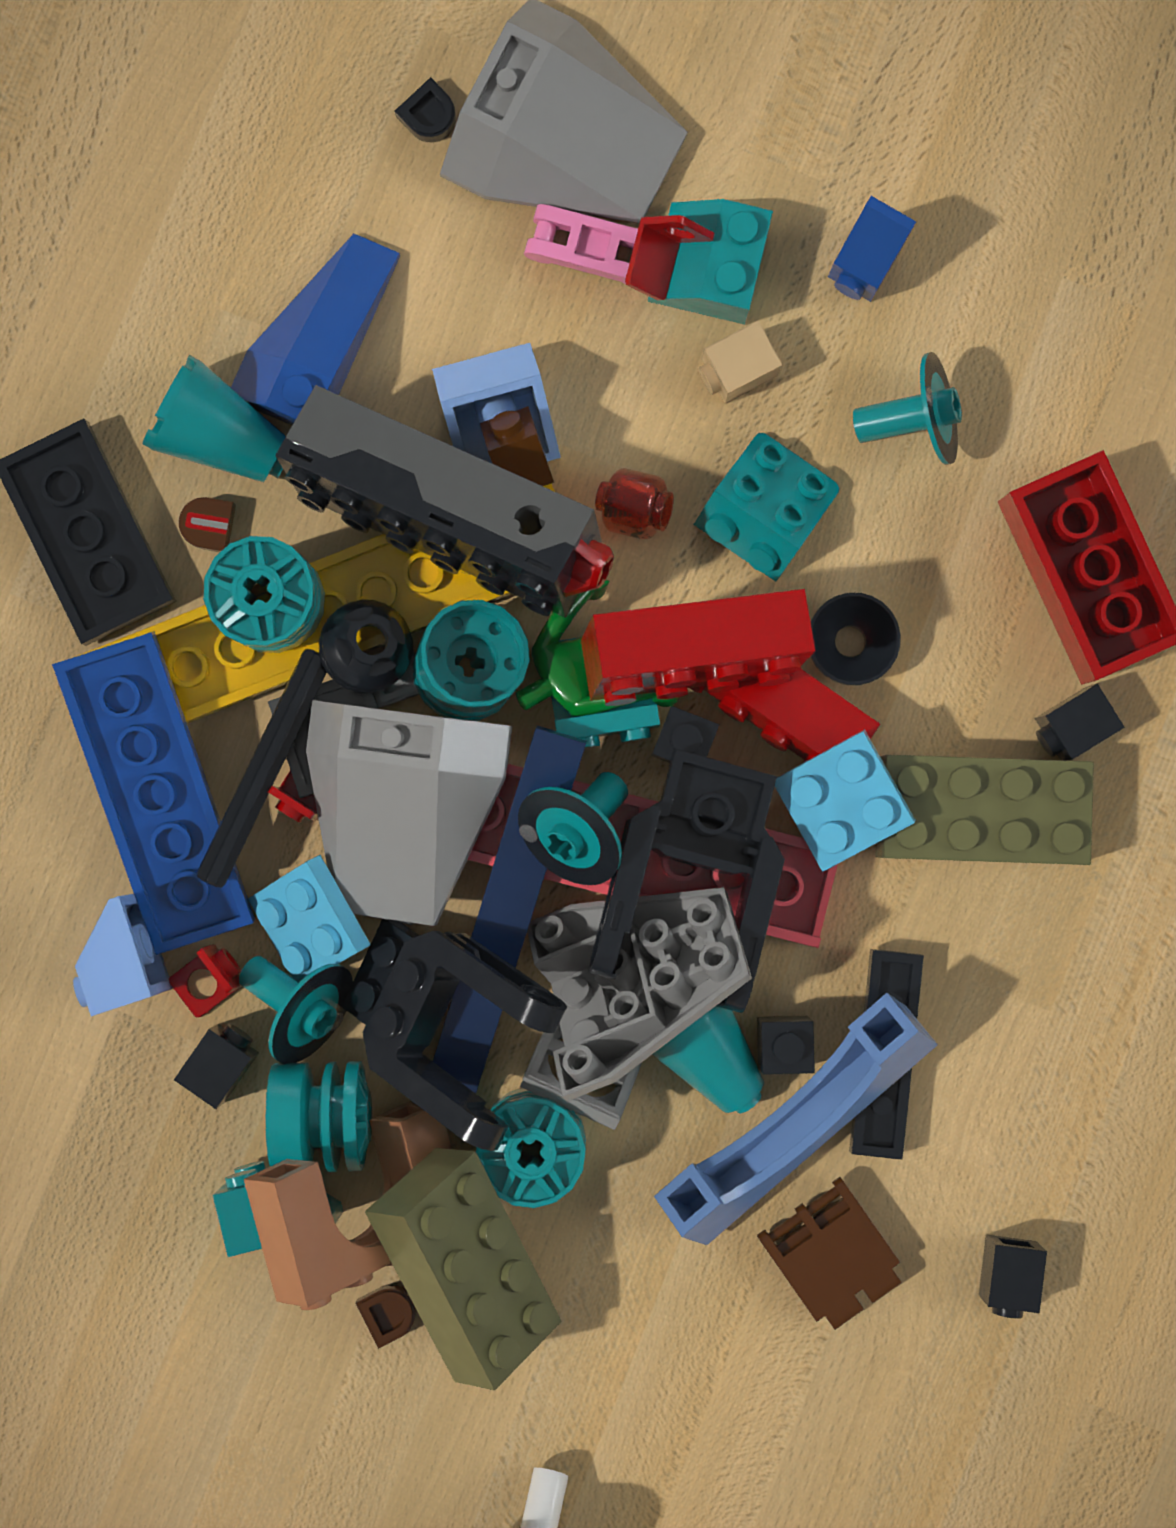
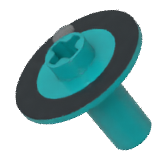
[853,352,962,465]
[518,772,628,885]
[239,956,353,1064]

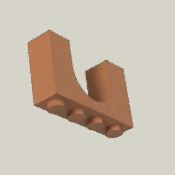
[244,1102,451,1311]

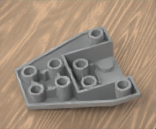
[440,0,688,223]
[306,700,513,926]
[527,887,752,1101]

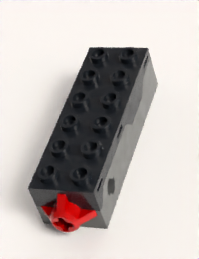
[275,385,614,618]

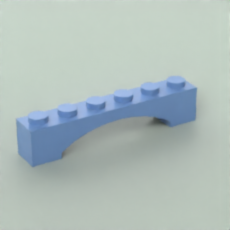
[654,993,938,1245]

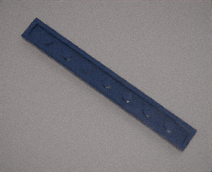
[433,725,587,1093]

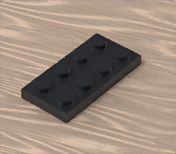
[0,418,177,646]

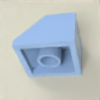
[432,343,561,463]
[73,894,173,1016]

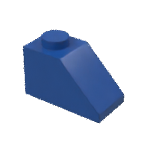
[828,196,916,302]

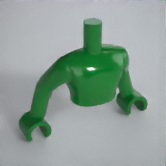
[515,580,679,717]

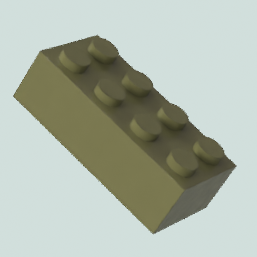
[875,755,1094,865]
[365,1148,562,1390]

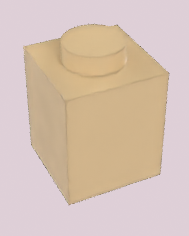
[699,320,782,403]

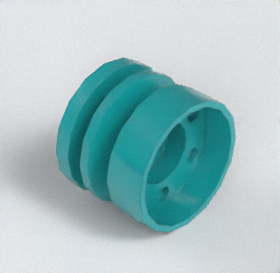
[203,536,325,653]
[412,600,530,721]
[265,1061,372,1172]
[476,1088,586,1208]

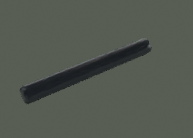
[197,649,327,888]

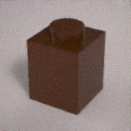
[480,406,554,486]

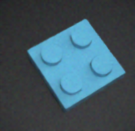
[775,729,916,872]
[248,855,371,982]

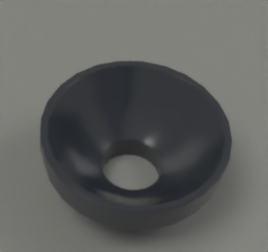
[810,593,901,686]
[319,600,413,693]

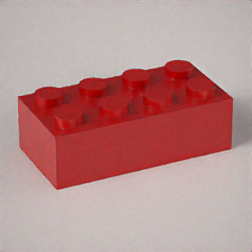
[998,450,1176,685]
[581,589,815,706]

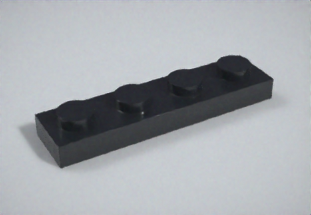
[849,949,924,1160]

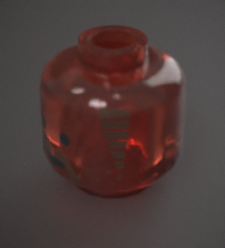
[595,468,674,539]

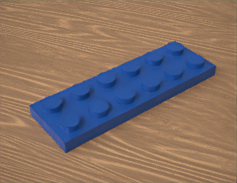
[52,631,255,955]

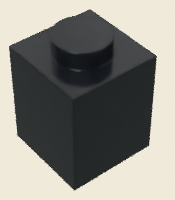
[1034,684,1125,761]
[651,706,720,763]
[757,1016,815,1075]
[174,1023,259,1109]
[979,1235,1047,1319]

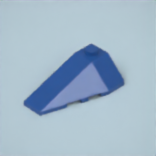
[231,233,400,425]

